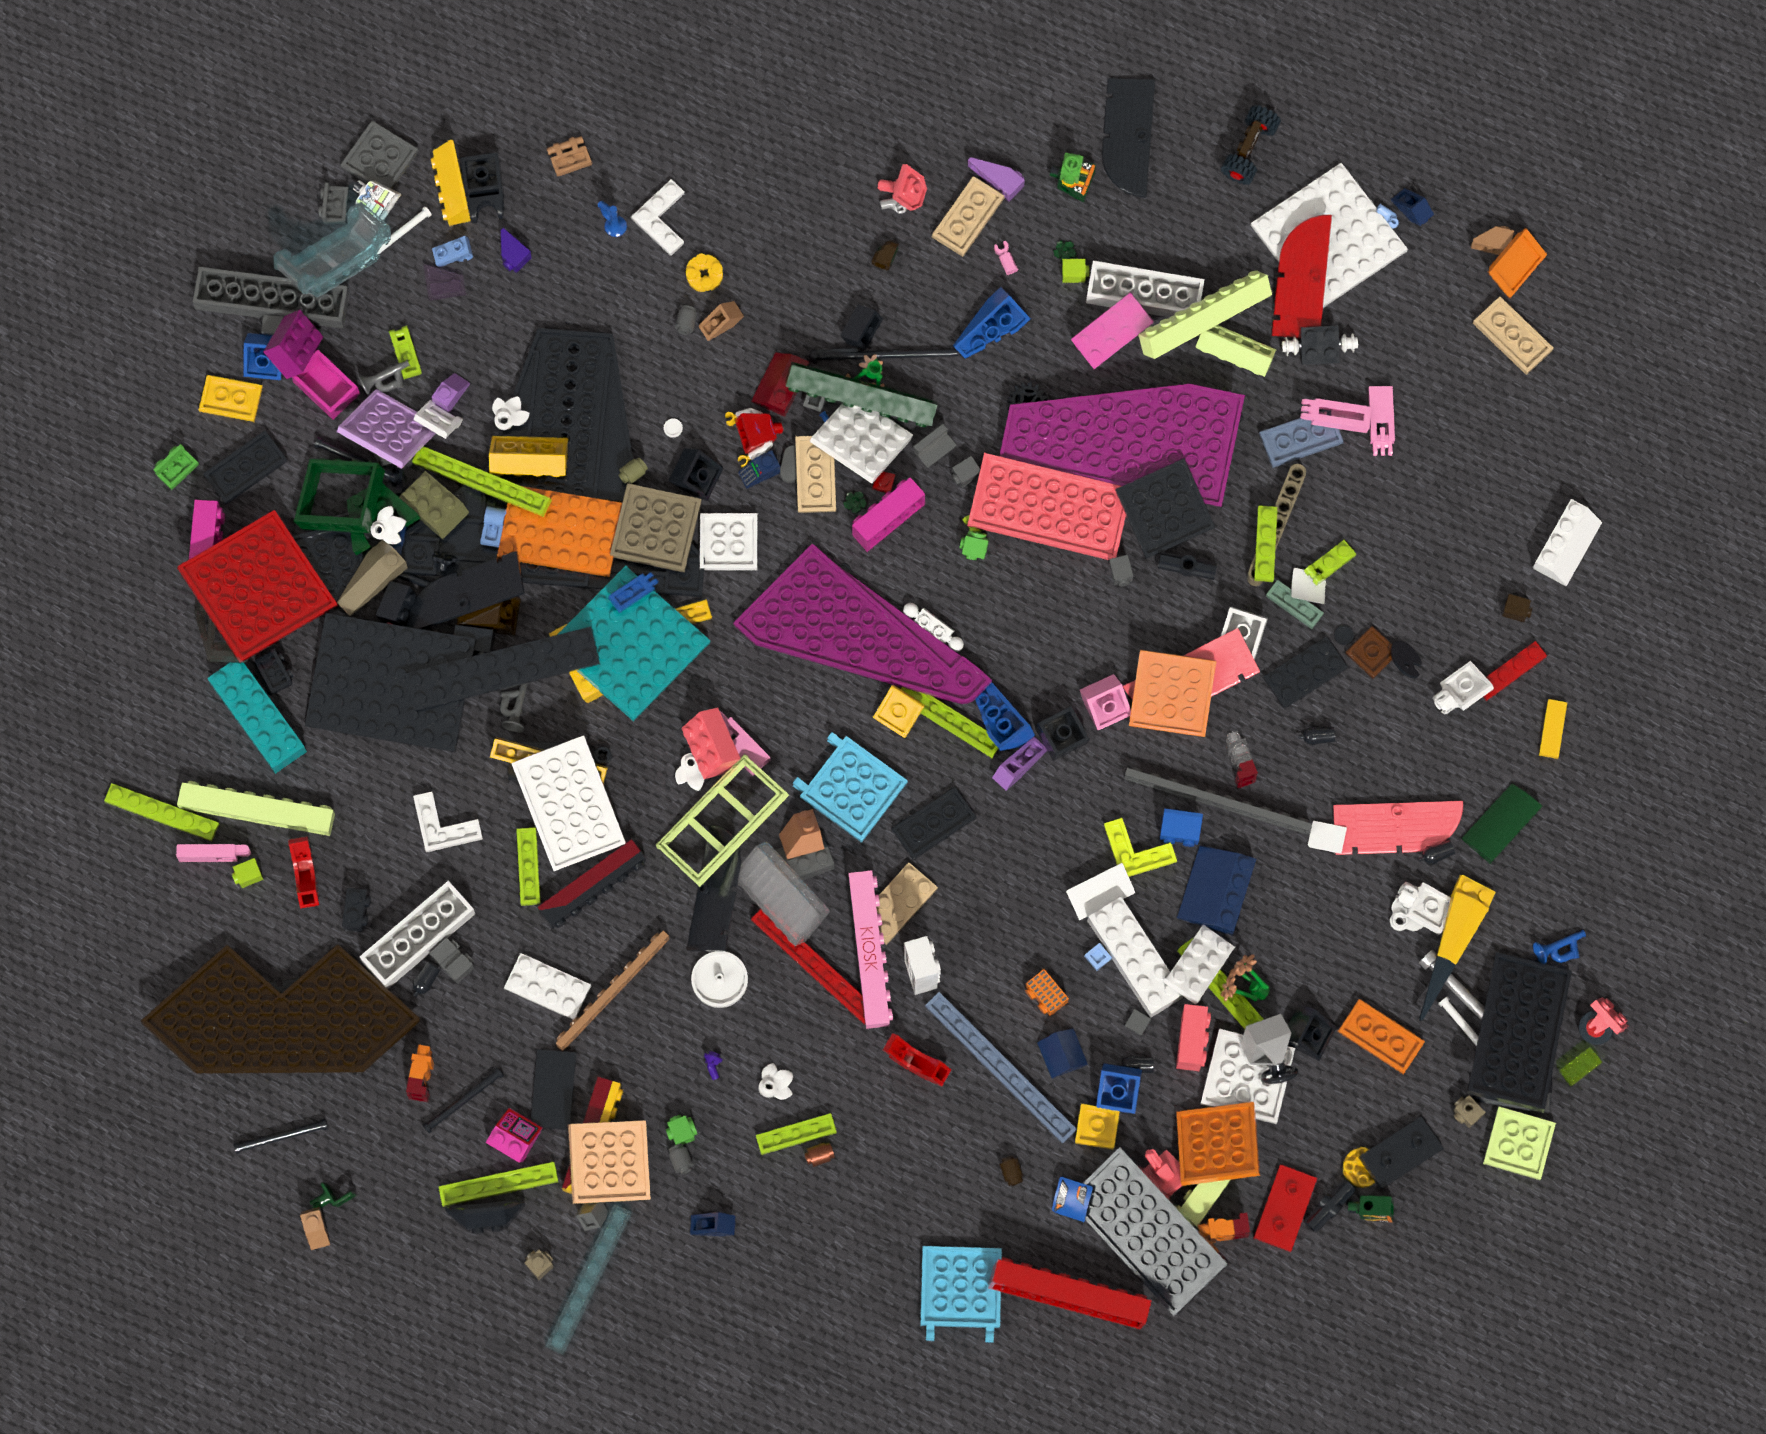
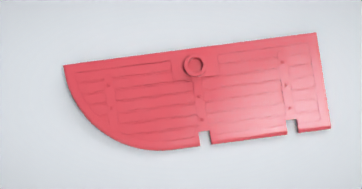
[1123,628,1260,700]
[1333,801,1463,855]

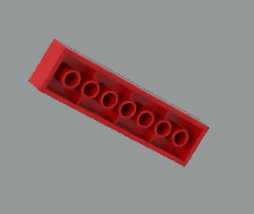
[988,1258,1151,1329]

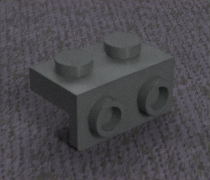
[319,182,349,225]

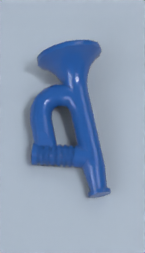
[598,200,627,237]
[1533,930,1586,964]

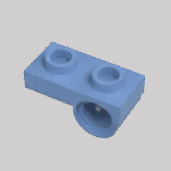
[432,236,473,267]
[480,506,507,547]

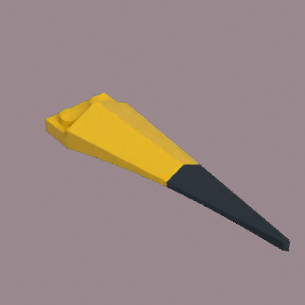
[1419,875,1495,1021]

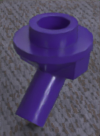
[704,1051,723,1080]

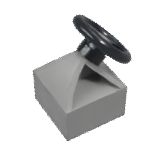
[1240,1014,1298,1084]

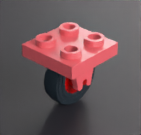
[1579,997,1629,1045]

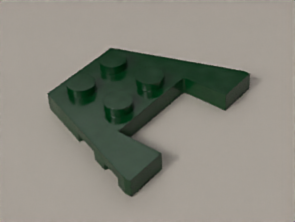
[347,483,421,555]

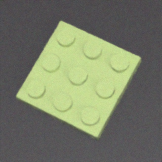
[1483,1107,1556,1180]

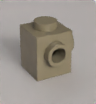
[1453,1096,1485,1128]
[525,1250,553,1280]

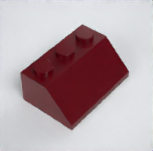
[751,353,809,417]

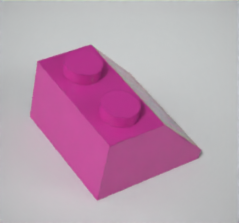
[486,1108,543,1163]

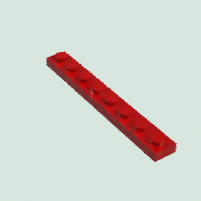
[751,905,866,1025]

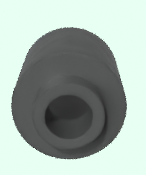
[675,305,697,335]
[668,1144,694,1175]

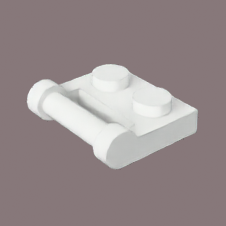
[414,400,463,439]

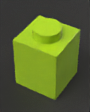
[1062,259,1089,283]
[232,858,263,888]

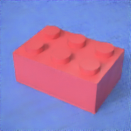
[682,708,741,779]
[1176,1004,1211,1071]

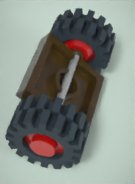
[1221,105,1281,185]

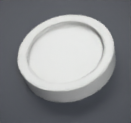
[664,419,683,437]

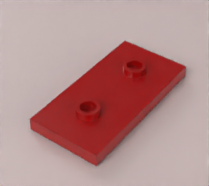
[1254,1165,1317,1252]

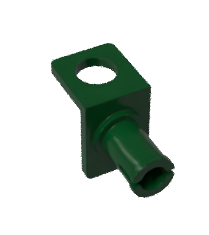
[310,1182,357,1208]

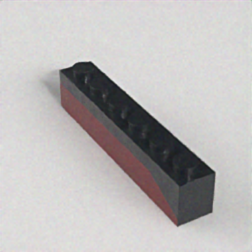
[538,839,646,929]

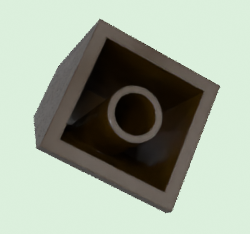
[457,597,521,636]

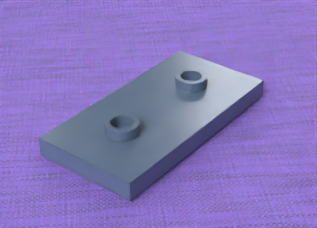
[1259,410,1344,468]

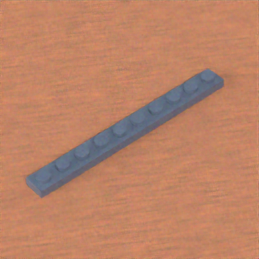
[925,992,1077,1144]

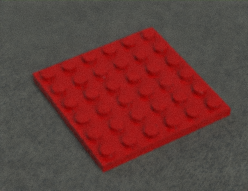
[177,510,337,663]

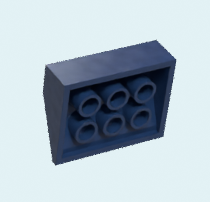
[1177,846,1256,936]

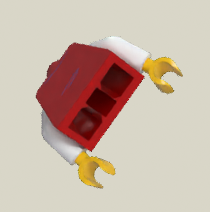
[725,408,783,468]

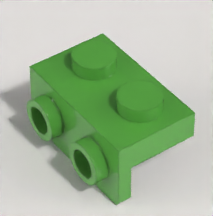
[154,444,199,490]

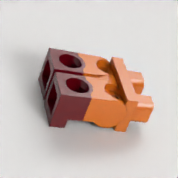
[406,1045,434,1102]
[1198,1213,1250,1243]

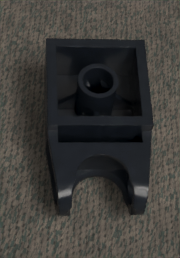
[461,153,504,223]

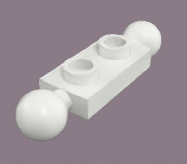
[903,603,964,652]

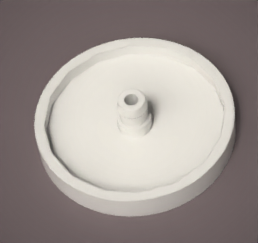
[691,951,748,1008]

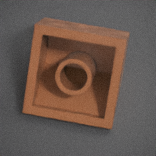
[779,809,824,859]

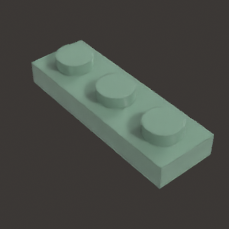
[1266,580,1324,629]

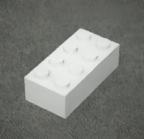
[904,936,941,995]

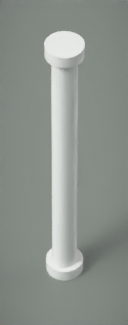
[355,207,432,270]
[1439,997,1478,1045]

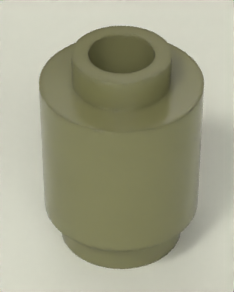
[619,457,648,484]

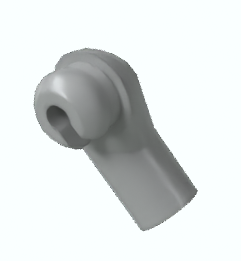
[880,198,907,214]

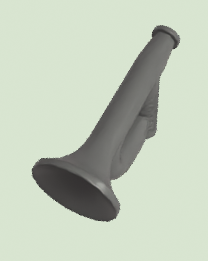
[358,360,410,395]
[500,683,528,733]

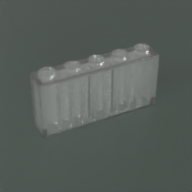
[738,841,830,946]

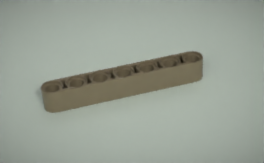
[1247,464,1306,586]

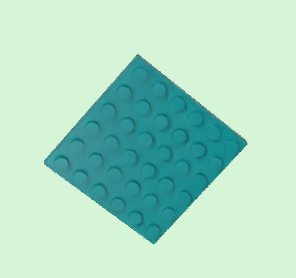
[557,566,711,722]

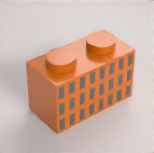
[1025,969,1069,1016]

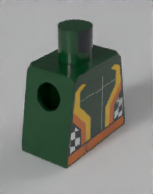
[1049,162,1096,202]
[1348,1196,1394,1222]

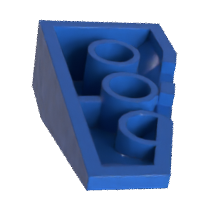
[953,287,1030,359]
[975,682,1035,751]

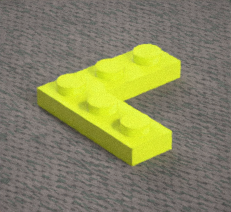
[1104,818,1177,877]

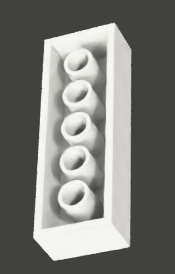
[1086,261,1204,317]
[360,881,475,989]
[1088,897,1183,1018]

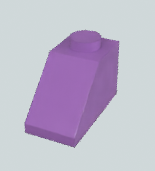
[432,373,470,413]

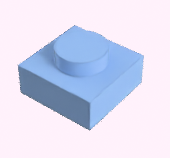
[1084,943,1112,971]

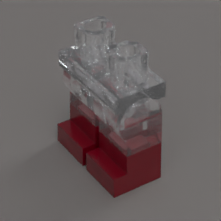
[1225,731,1258,789]

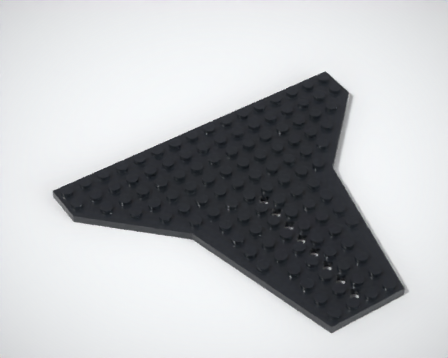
[402,328,705,597]

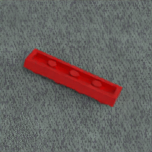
[1483,641,1547,701]

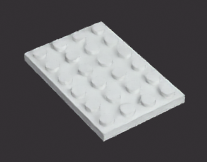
[512,735,626,871]

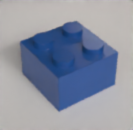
[1096,1063,1142,1114]

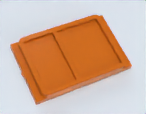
[1488,228,1547,298]

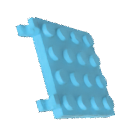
[793,732,908,842]
[921,1246,1002,1342]

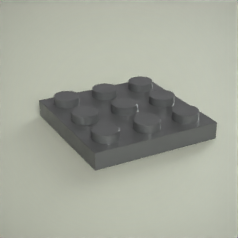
[341,121,419,189]

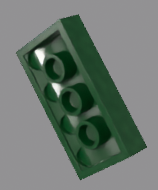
[1461,784,1542,864]

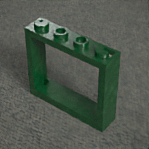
[294,458,385,533]

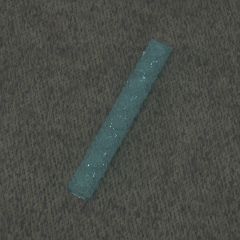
[545,1204,632,1356]

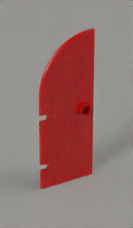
[1272,215,1332,338]

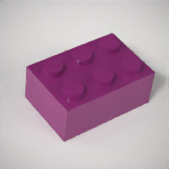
[263,310,323,379]

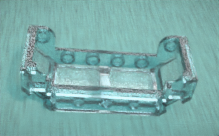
[274,202,391,297]

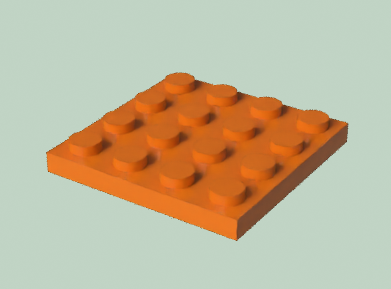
[1129,650,1216,737]
[1177,1102,1260,1186]

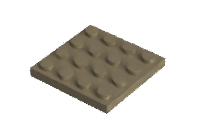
[610,483,702,573]

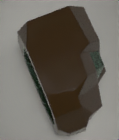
[872,240,899,271]

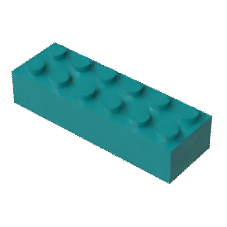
[207,658,307,774]

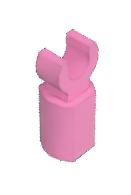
[994,241,1018,275]

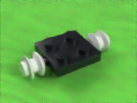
[1282,325,1358,365]

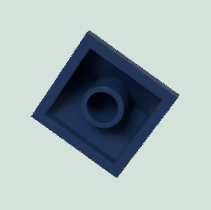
[1037,1029,1088,1079]

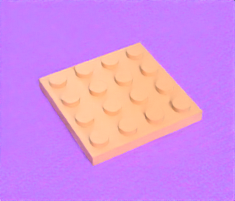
[568,1121,650,1204]

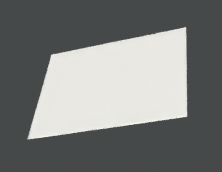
[1308,821,1347,854]

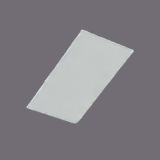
[1066,863,1135,920]

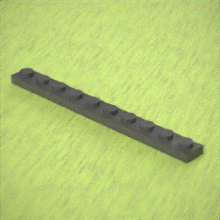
[1124,767,1312,835]

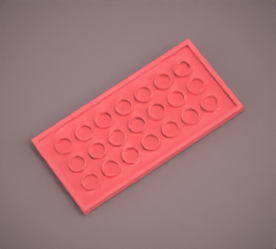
[967,453,1126,560]

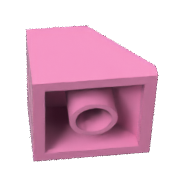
[1080,674,1131,730]

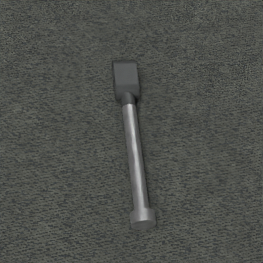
[1419,949,1484,1021]

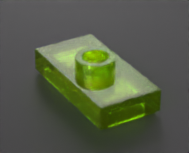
[1559,1047,1602,1087]

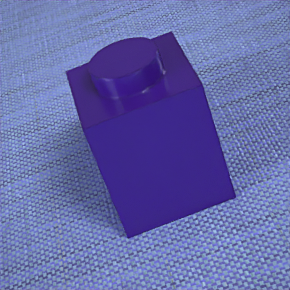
[501,228,532,273]

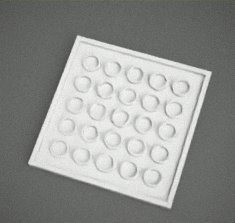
[1251,163,1408,308]

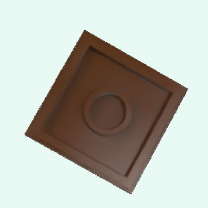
[1346,626,1392,679]

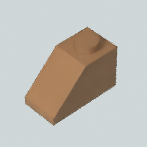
[1471,226,1514,255]
[699,301,744,341]
[300,1207,330,1250]

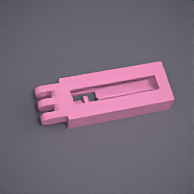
[1368,386,1395,456]
[1300,398,1371,433]
[720,711,770,776]
[176,844,251,862]

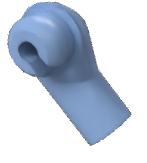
[1376,204,1399,229]

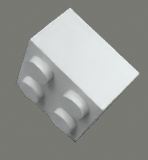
[1221,607,1268,660]

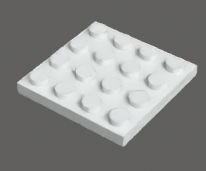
[810,403,913,483]
[1200,1029,1295,1124]

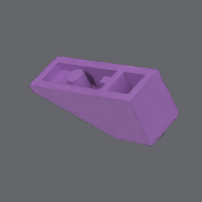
[968,157,1025,201]
[992,737,1047,790]

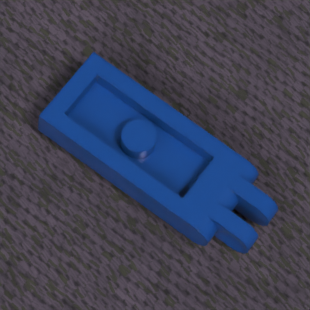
[608,572,659,613]

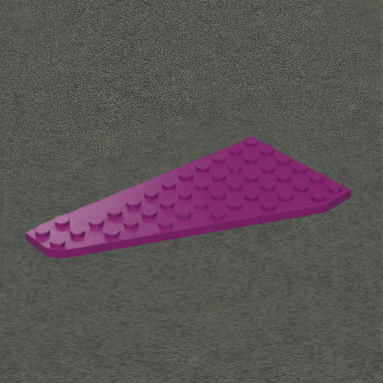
[733,543,992,704]

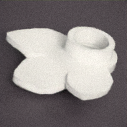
[492,397,529,430]
[371,506,406,545]
[675,753,704,791]
[1390,901,1424,931]
[758,1063,793,1100]

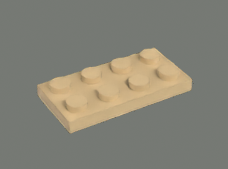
[932,176,1004,257]
[1473,297,1553,375]
[795,436,836,513]
[876,863,938,945]

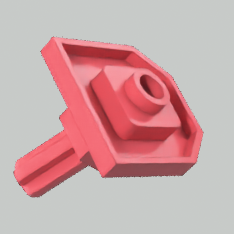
[878,164,927,211]
[1144,1149,1182,1196]

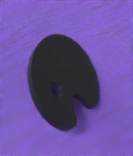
[1390,641,1422,679]

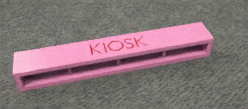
[849,871,893,1029]

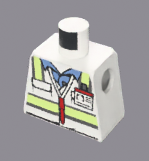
[353,180,401,223]

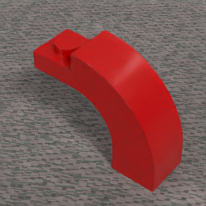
[288,836,319,909]
[883,1033,951,1086]

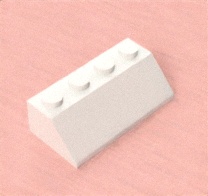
[1533,499,1602,586]

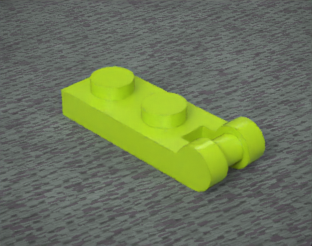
[389,326,422,379]
[1304,540,1356,586]

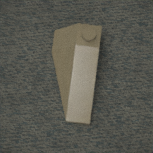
[337,540,408,617]

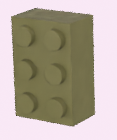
[399,471,469,539]

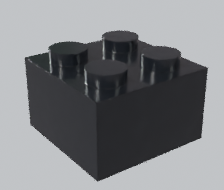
[1035,706,1090,761]

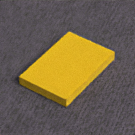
[199,375,263,422]

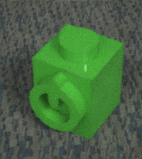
[1060,153,1084,184]
[960,531,990,560]
[665,1115,697,1145]

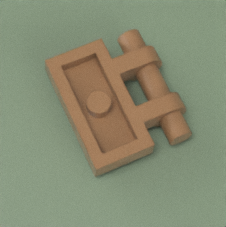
[546,136,592,177]

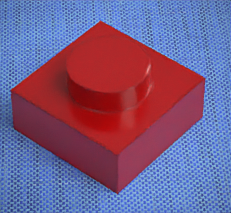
[872,471,895,493]

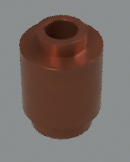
[804,1143,835,1167]

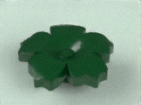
[1053,241,1076,262]
[843,491,867,514]

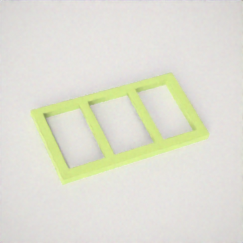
[656,754,789,887]

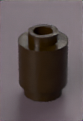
[999,1156,1024,1186]

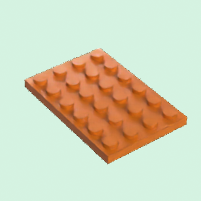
[497,486,622,577]

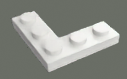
[631,180,684,256]
[413,792,483,852]

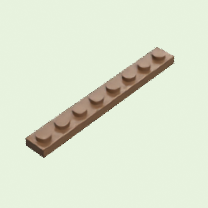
[556,931,669,1051]

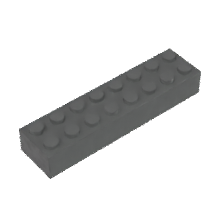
[193,267,350,329]

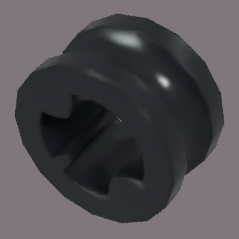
[594,747,612,766]

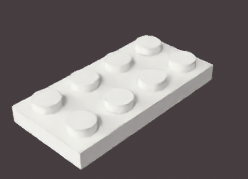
[1164,925,1235,1005]
[504,953,591,1020]

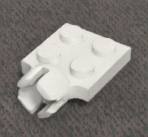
[1433,661,1494,715]
[1395,882,1451,935]

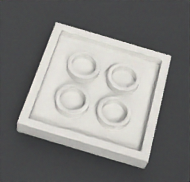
[700,513,757,570]

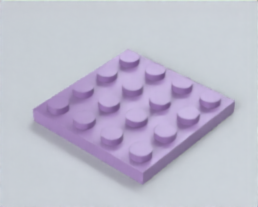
[337,389,436,468]

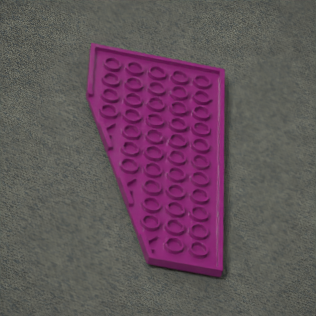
[999,384,1245,507]

